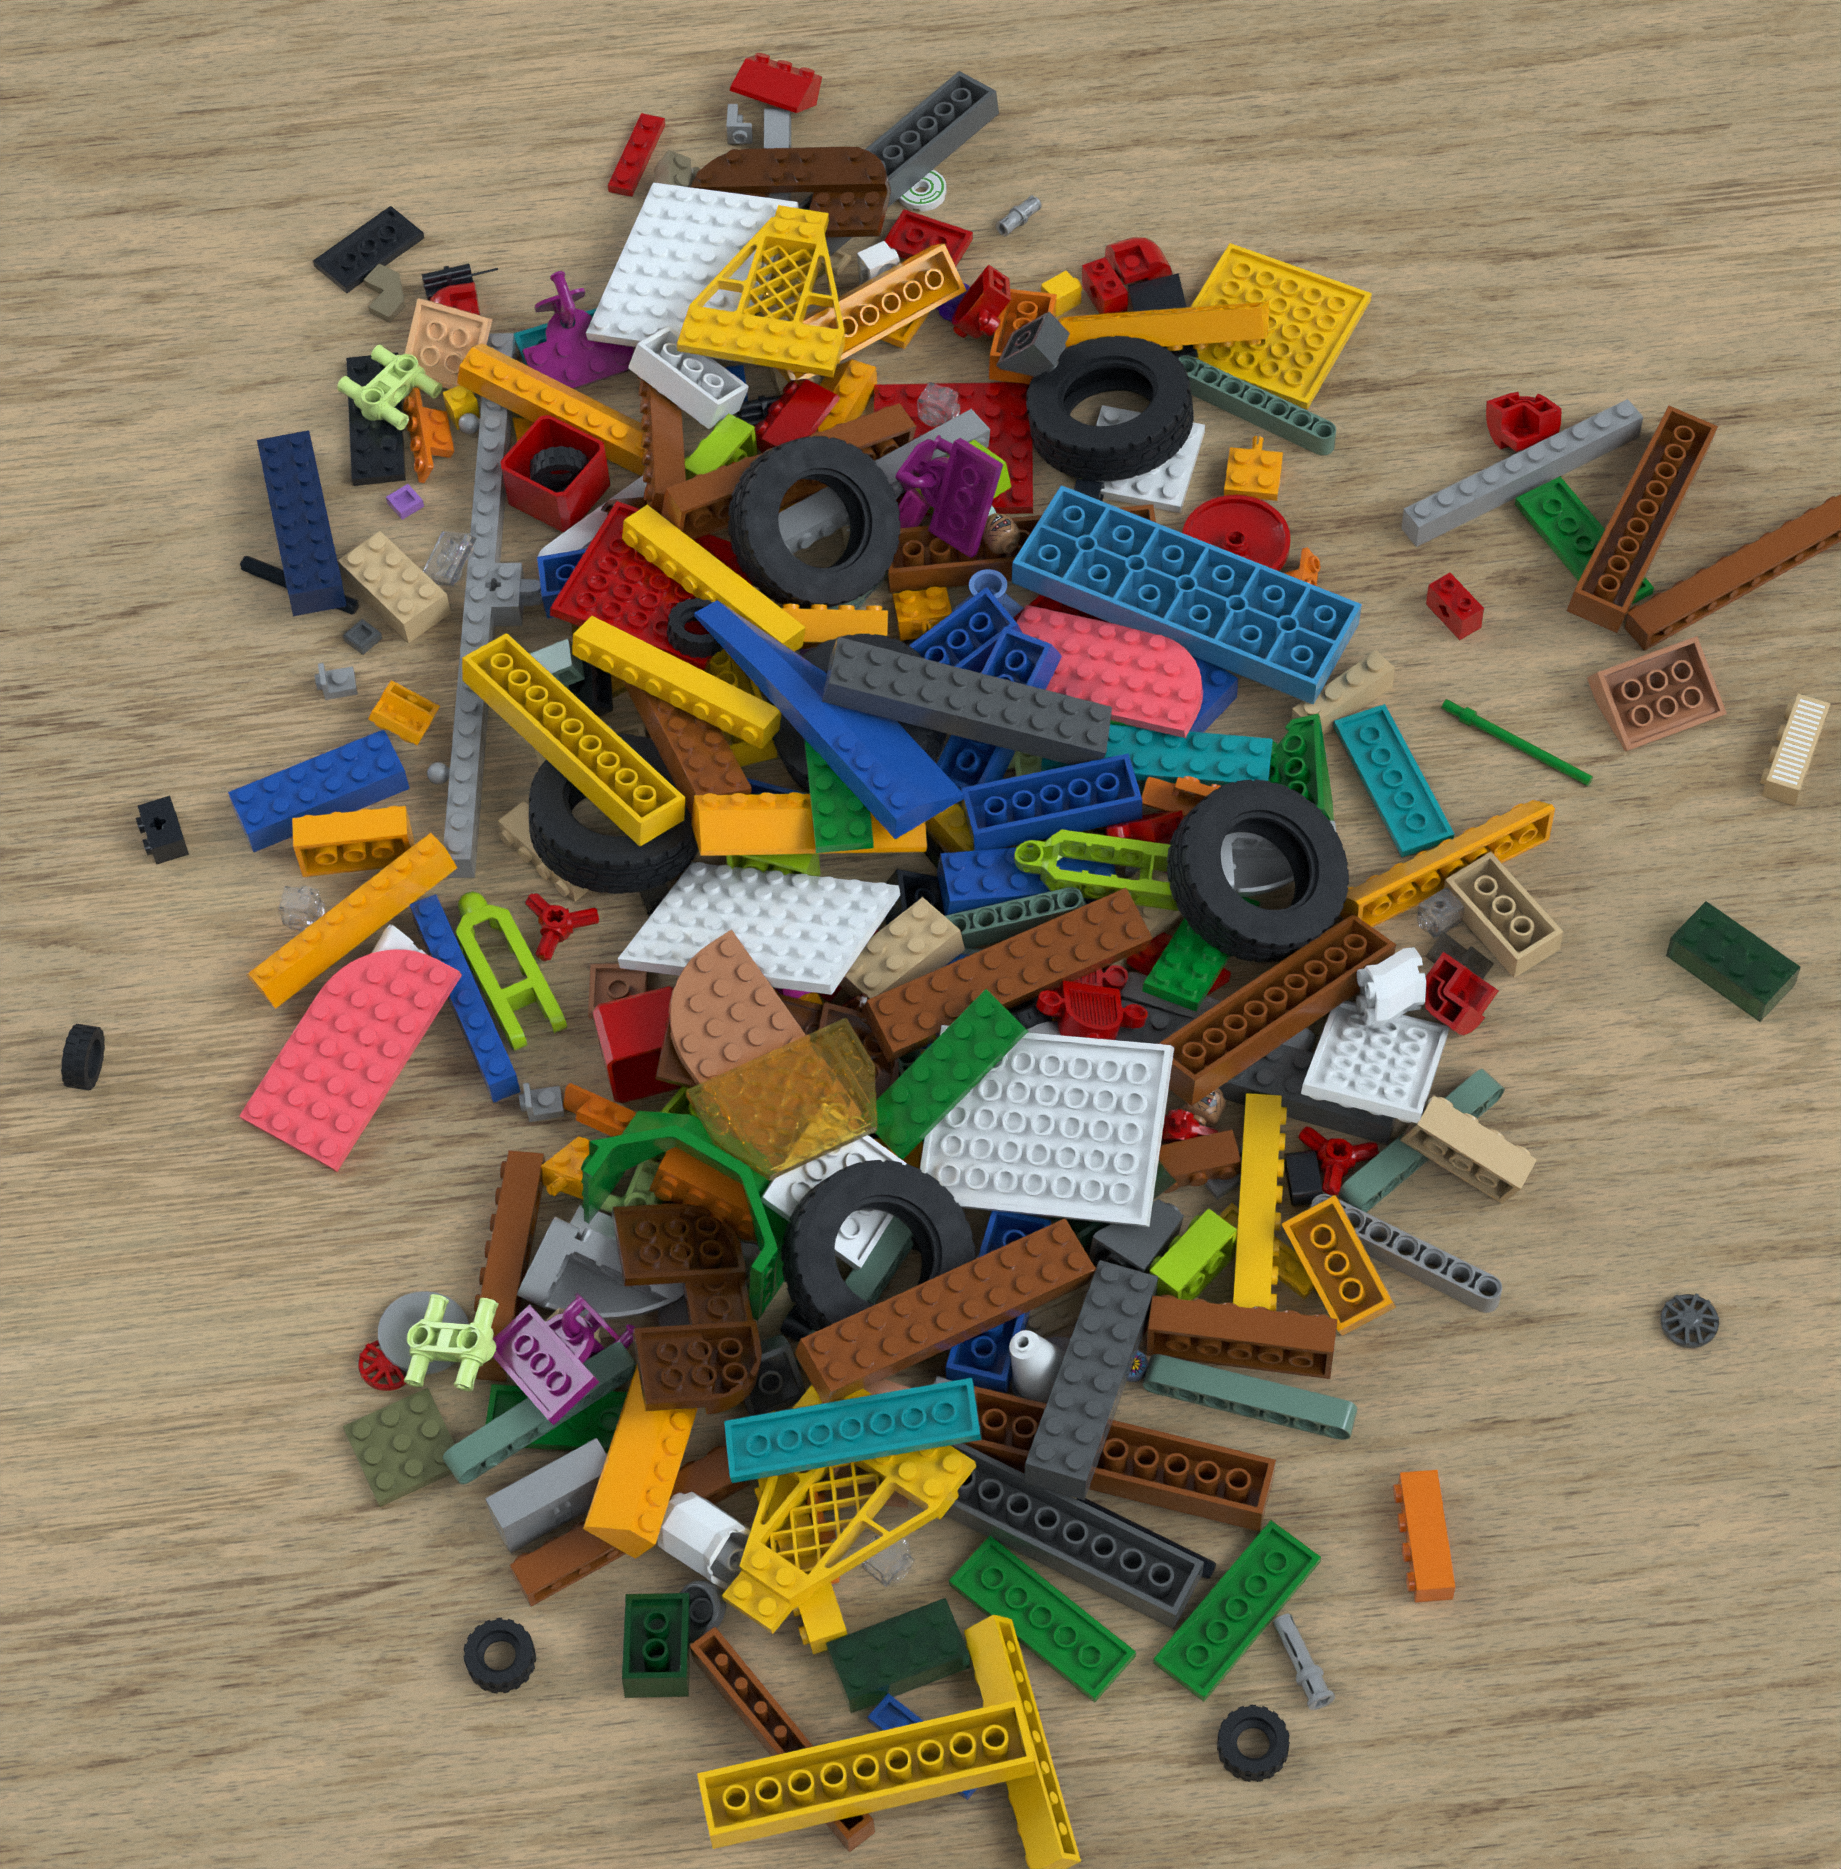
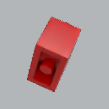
[1082,257,1128,314]
[1426,572,1484,641]

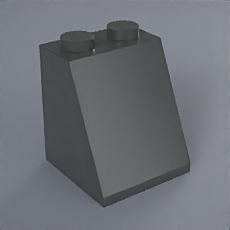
[1089,1199,1184,1274]

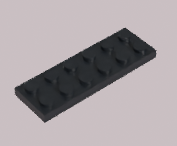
[346,352,406,486]

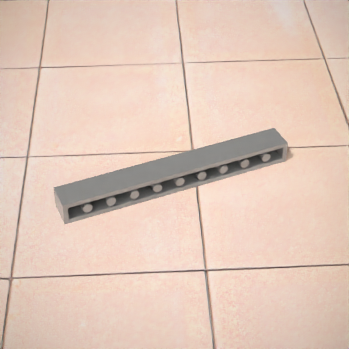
[1401,399,1643,547]
[778,409,990,554]

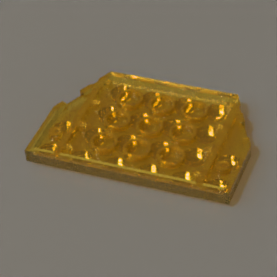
[686,1018,877,1181]

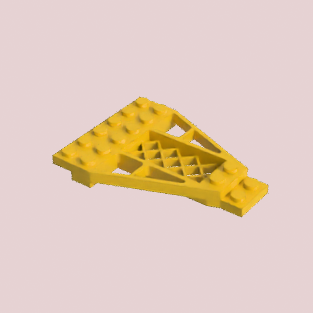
[677,205,845,377]
[722,1385,976,1634]

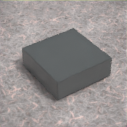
[343,619,382,655]

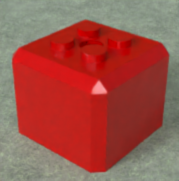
[500,415,611,532]
[592,986,682,1103]

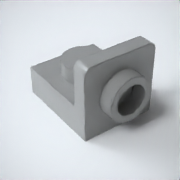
[726,104,753,144]
[314,663,358,700]
[519,1083,564,1122]

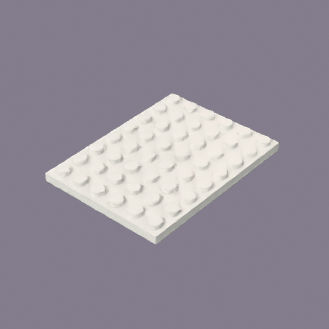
[586,183,799,361]
[618,862,900,995]
[920,1025,1174,1227]

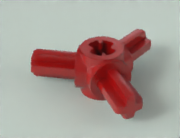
[525,893,599,962]
[1162,1108,1218,1144]
[1298,1126,1379,1196]

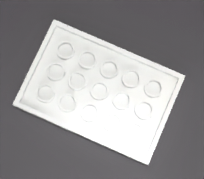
[1301,1001,1449,1123]

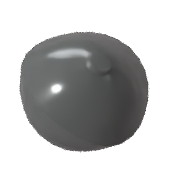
[679,1580,726,1643]

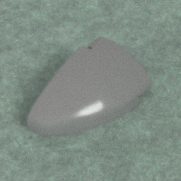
[1221,820,1336,897]
[517,1217,684,1320]

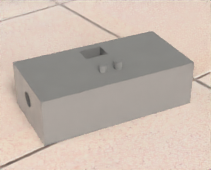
[485,1438,607,1554]

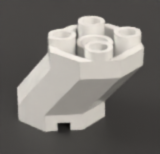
[1356,947,1426,1029]
[657,1492,751,1590]

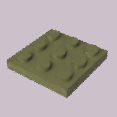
[343,1388,455,1507]

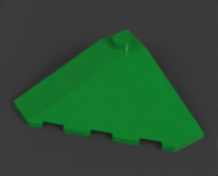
[1268,714,1334,821]

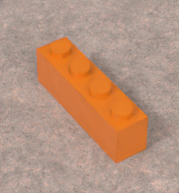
[1393,1470,1456,1603]

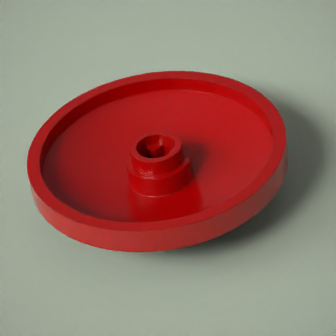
[1182,495,1291,571]

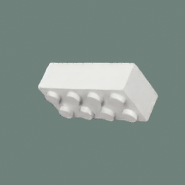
[628,326,749,429]

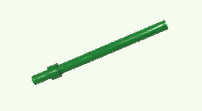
[1441,699,1593,786]

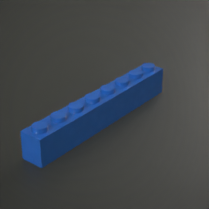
[410,894,521,1103]

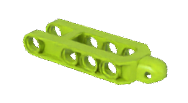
[1014,830,1179,911]
[456,891,568,1051]

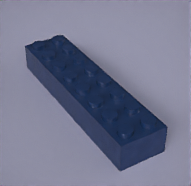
[257,430,347,617]

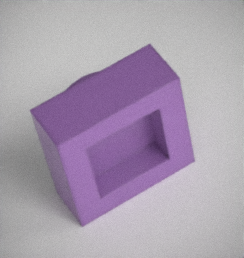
[386,484,424,520]

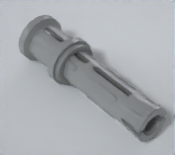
[1273,1614,1335,1710]

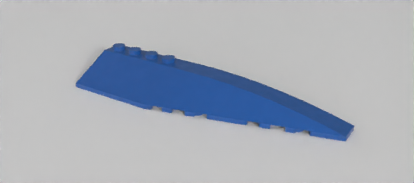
[694,600,965,839]

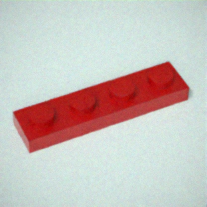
[608,113,666,197]

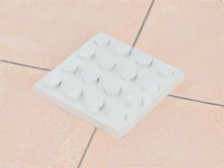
[1079,405,1205,513]
[761,1103,907,1270]

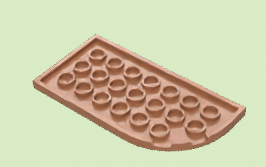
[669,929,868,1170]

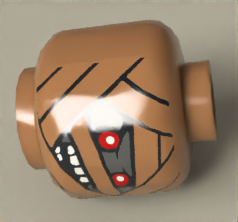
[982,513,1021,554]
[1183,1088,1226,1128]

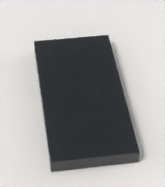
[313,206,424,294]
[1128,273,1199,358]

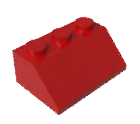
[729,53,823,113]
[755,379,840,453]

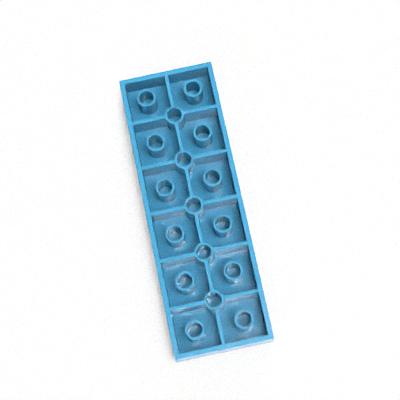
[1012,485,1362,705]

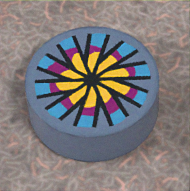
[1127,1351,1148,1382]

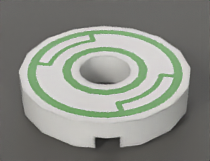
[898,170,947,211]

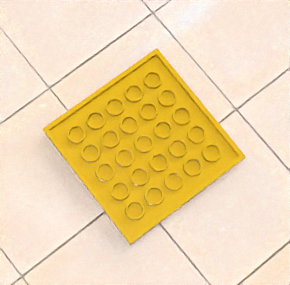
[1191,243,1372,410]

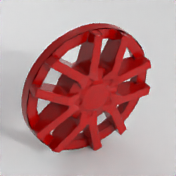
[358,1340,407,1391]

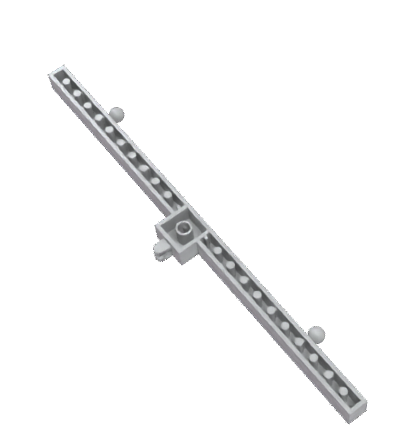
[427,333,543,878]

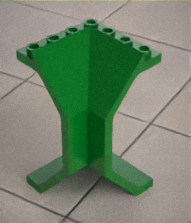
[581,1111,790,1321]

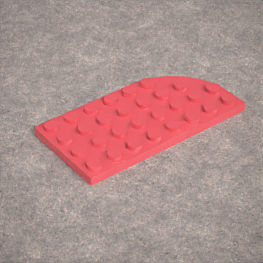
[1016,605,1203,738]
[239,949,462,1172]

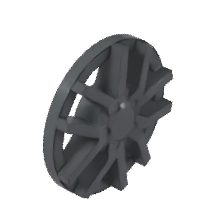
[1660,1293,1719,1348]

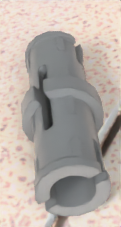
[996,195,1042,237]

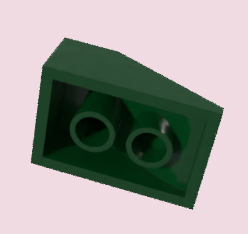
[622,1593,690,1698]

